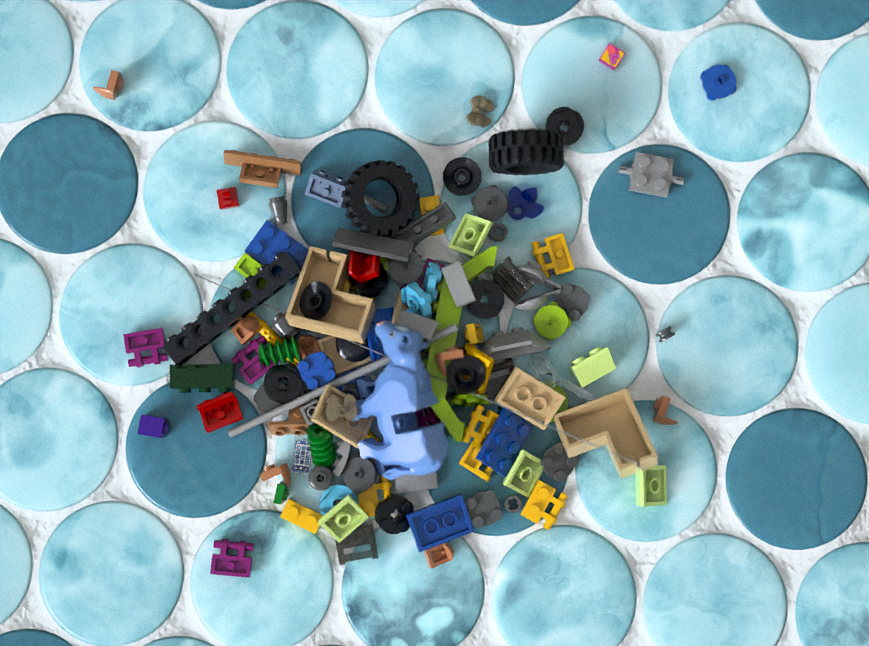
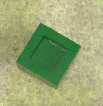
[273,483,289,505]

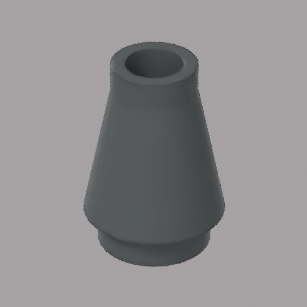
[268,196,288,225]

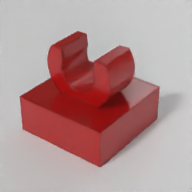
[216,187,240,210]

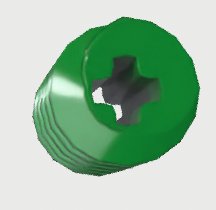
[258,337,301,368]
[306,423,337,466]

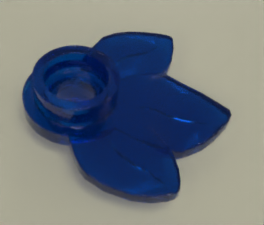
[508,186,544,220]

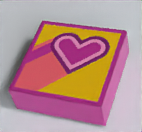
[598,43,625,71]

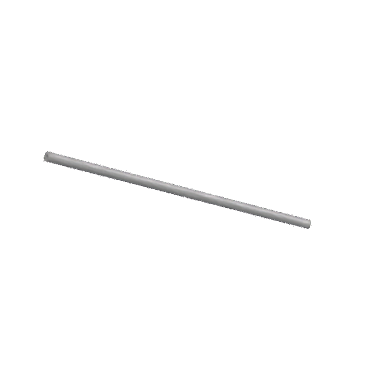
[228,323,459,438]

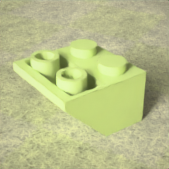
[569,346,616,388]

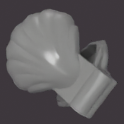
[513,261,561,311]

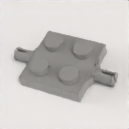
[618,152,684,198]

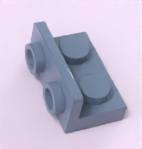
[304,169,347,208]

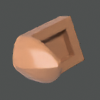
[93,70,124,100]
[231,316,260,345]
[297,335,321,359]
[435,346,464,377]
[653,396,678,425]
[260,463,291,488]
[424,543,454,568]

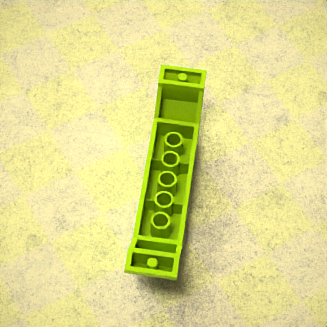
[423,246,497,442]

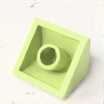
[448,213,493,259]
[502,449,543,498]
[636,465,667,507]
[317,494,369,543]

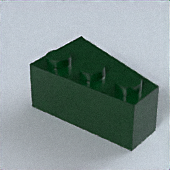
[170,364,236,393]

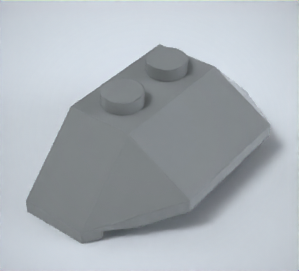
[481,327,552,361]

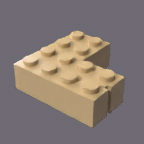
[285,246,376,344]
[553,388,658,479]

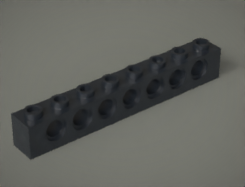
[163,251,302,365]

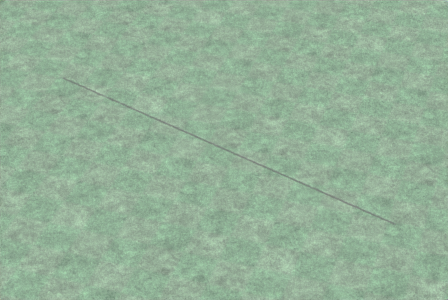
[194,274,646,468]

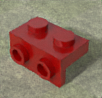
[348,250,380,283]
[196,392,244,433]

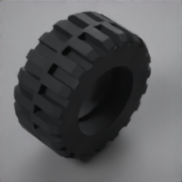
[488,129,564,175]
[341,160,420,236]

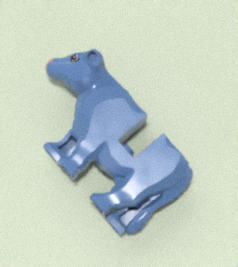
[353,321,448,480]

